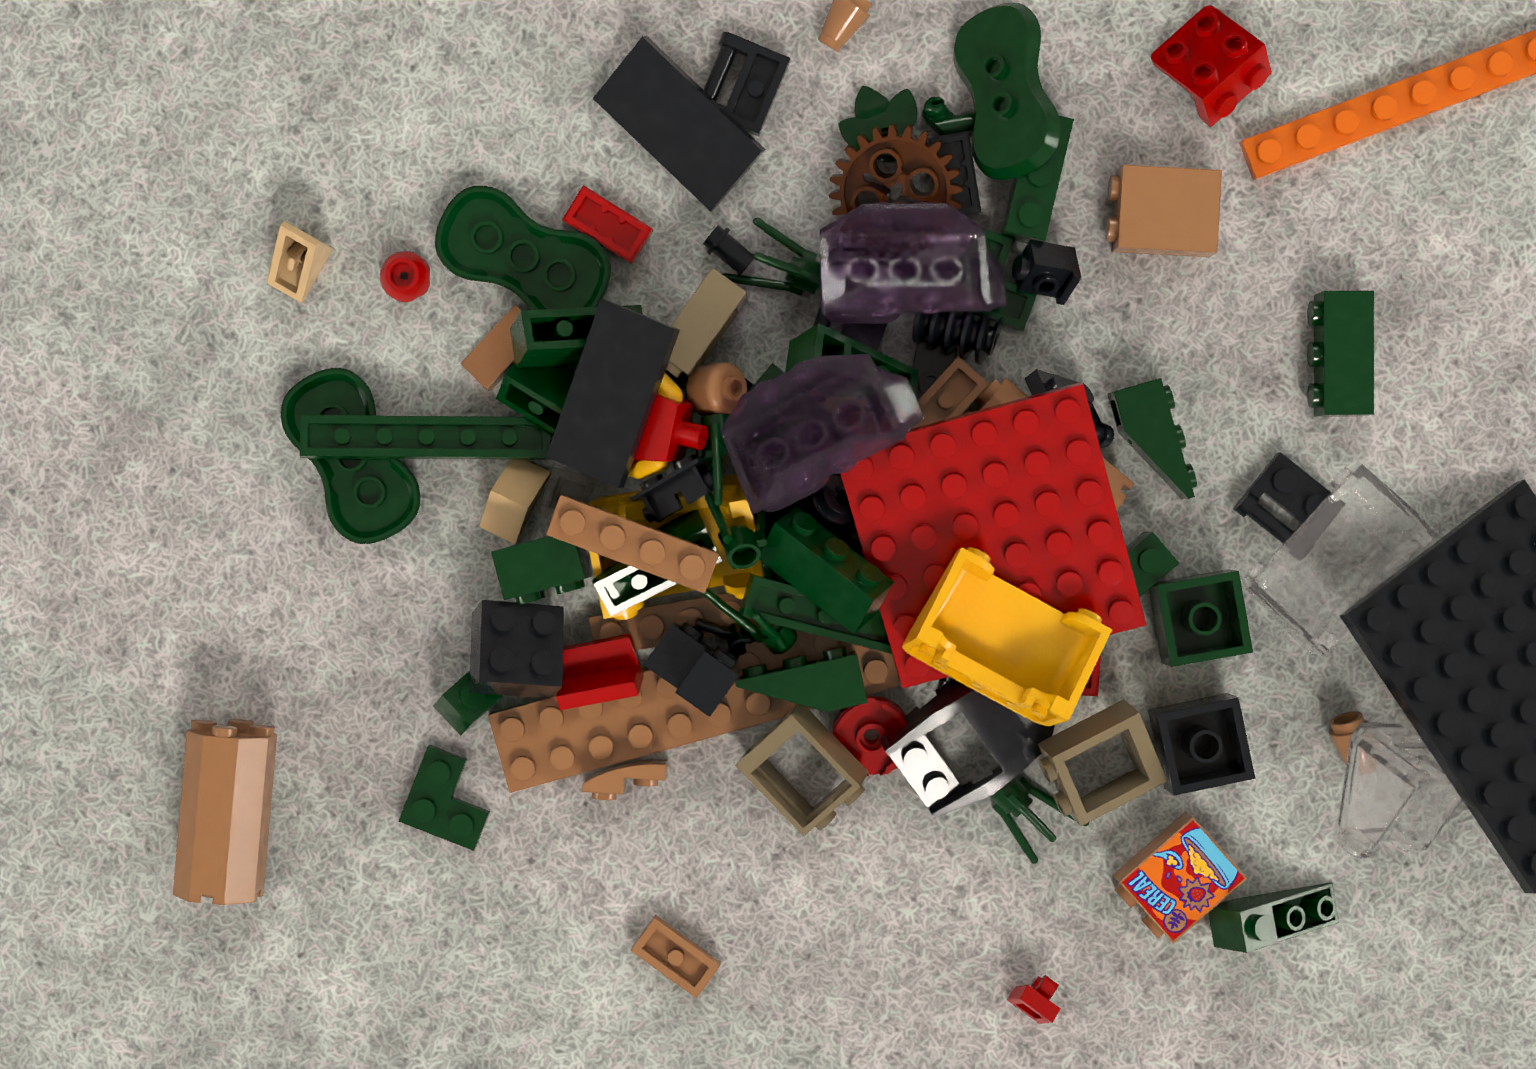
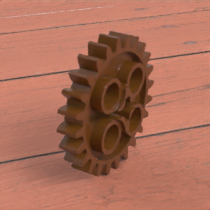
[829,123,964,259]

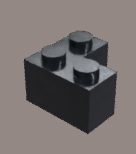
[643,621,741,717]

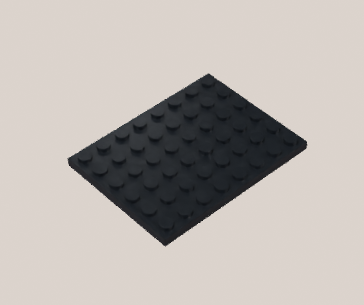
[1339,479,1536,894]

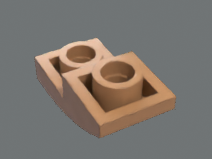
[582,759,668,800]

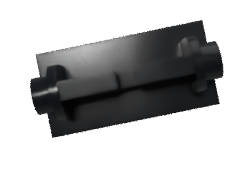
[630,454,713,523]

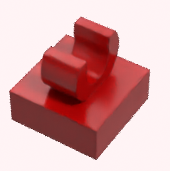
[1007,975,1061,1024]

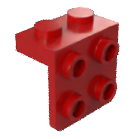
[1151,5,1272,127]

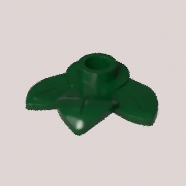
[838,86,918,163]

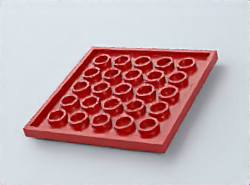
[835,382,1147,688]

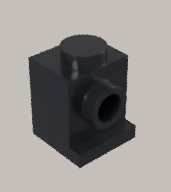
[1012,239,1081,305]

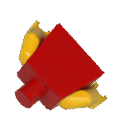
[627,372,708,480]

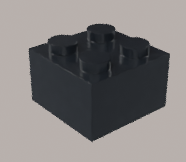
[469,600,564,698]
[1148,693,1256,796]

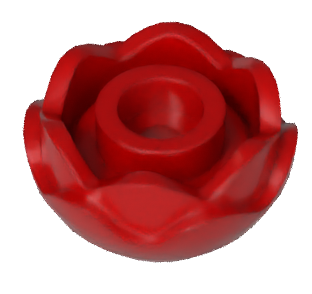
[380,251,430,303]

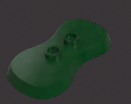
[953,2,1061,180]
[435,186,611,310]
[280,368,421,544]

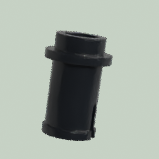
[703,225,754,276]

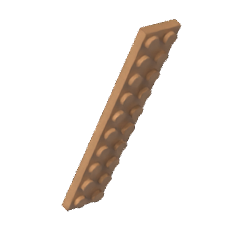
[488,630,901,793]

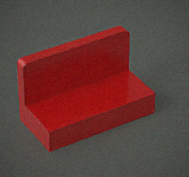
[556,634,644,710]

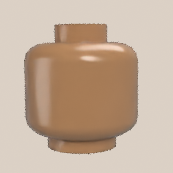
[686,362,747,416]

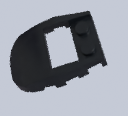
[879,681,1055,819]

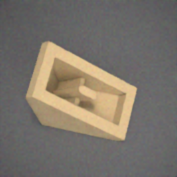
[267,221,333,303]
[479,460,551,545]

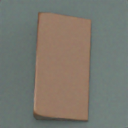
[460,304,521,391]

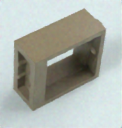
[666,268,748,380]
[1038,699,1167,826]
[735,704,869,836]

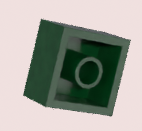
[491,536,593,605]
[1149,569,1253,667]

